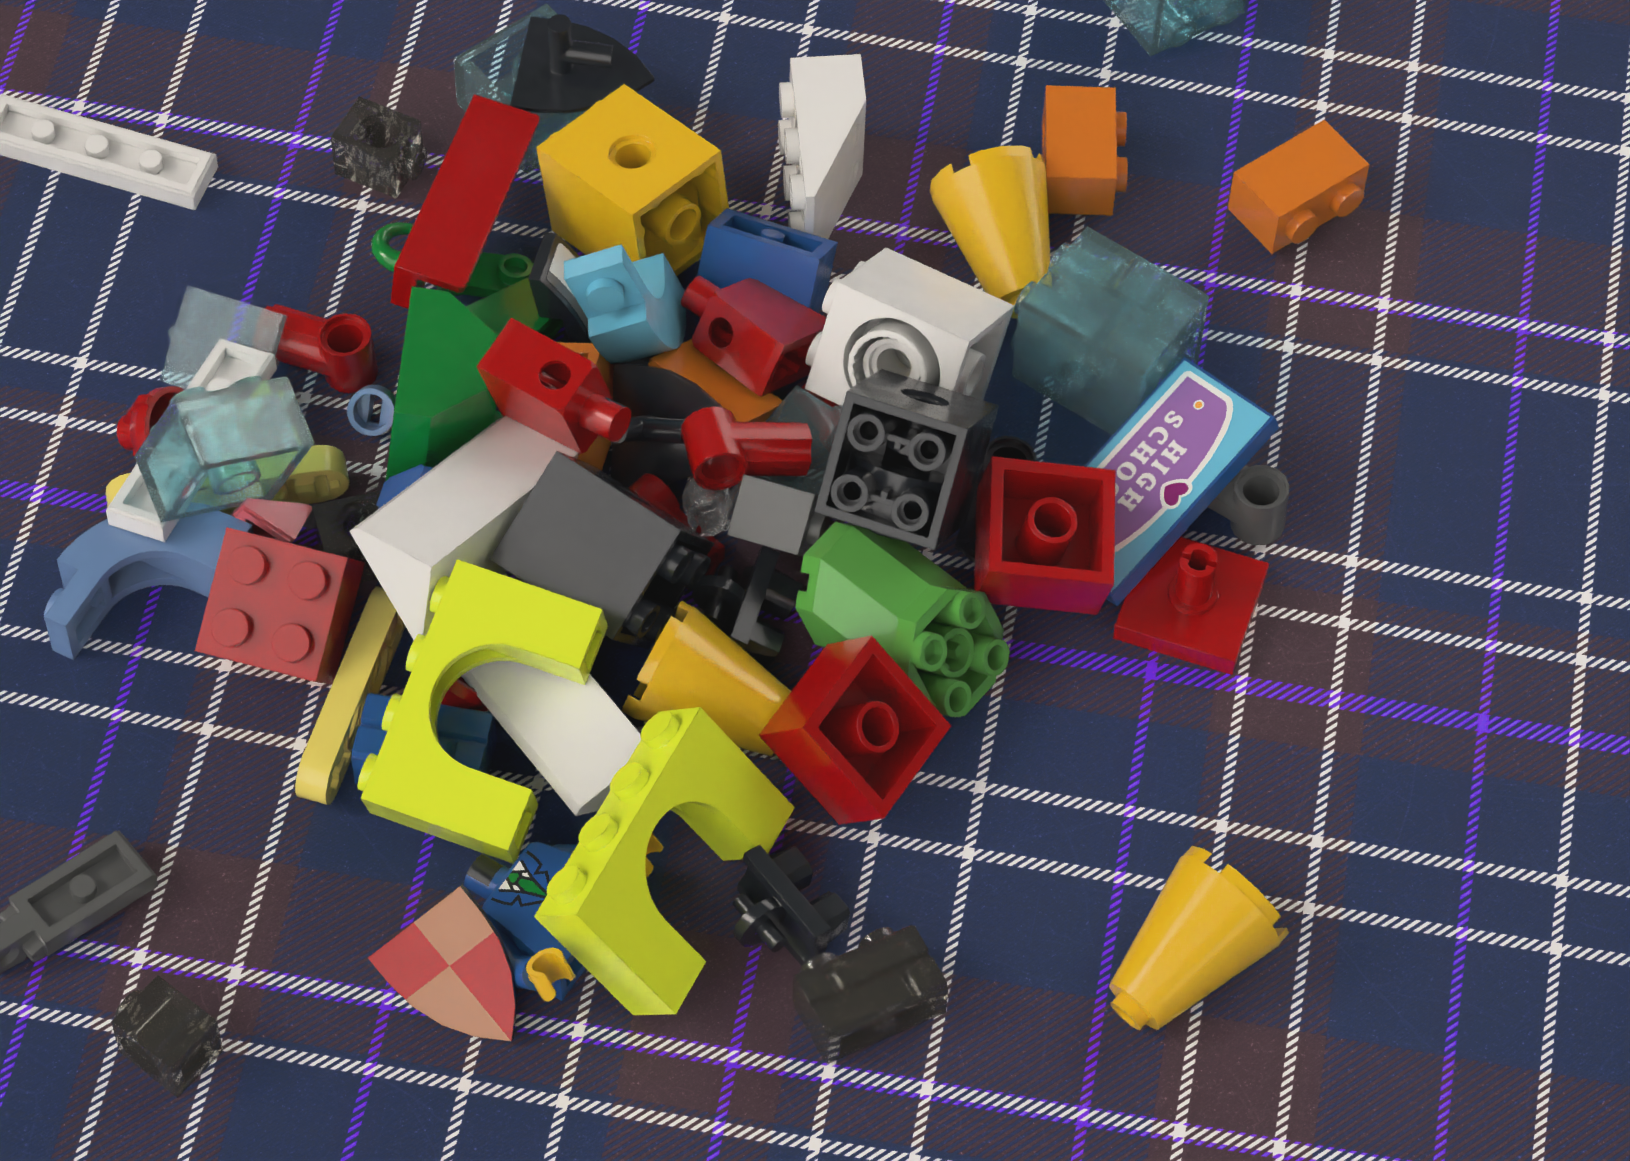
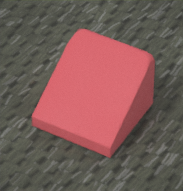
[230,498,313,543]

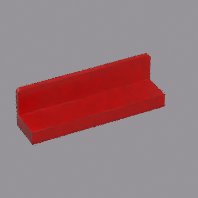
[390,94,540,309]

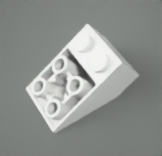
[778,54,866,239]

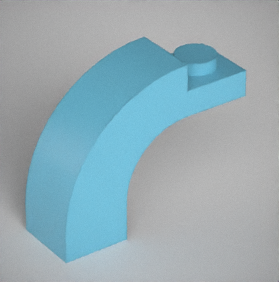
[564,244,686,364]

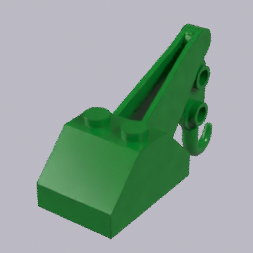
[371,222,564,481]

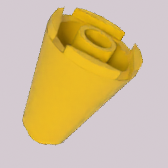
[930,145,1052,319]
[622,601,791,757]
[1109,846,1289,1030]

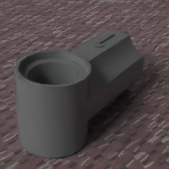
[1208,465,1289,545]

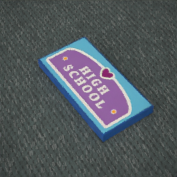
[1084,357,1279,606]

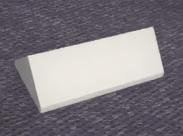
[350,416,578,640]
[461,573,641,816]

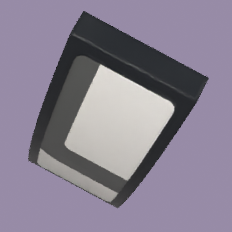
[529,232,592,343]

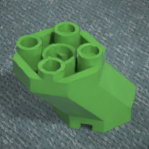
[795,522,1010,717]

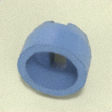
[347,385,396,436]

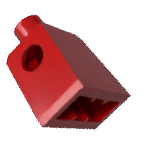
[681,276,826,397]
[476,318,631,455]

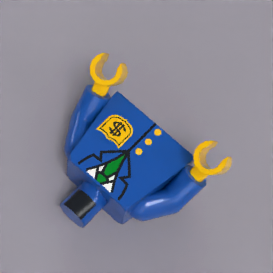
[464,833,664,1002]

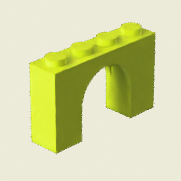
[357,559,608,864]
[534,707,795,1015]

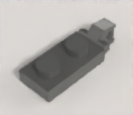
[0,830,158,973]

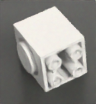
[805,248,1015,406]

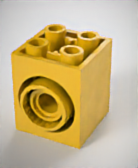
[536,84,729,276]

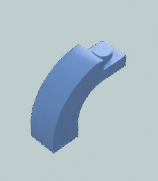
[44,504,254,660]

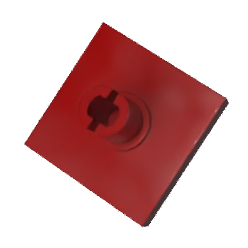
[1113,536,1270,675]

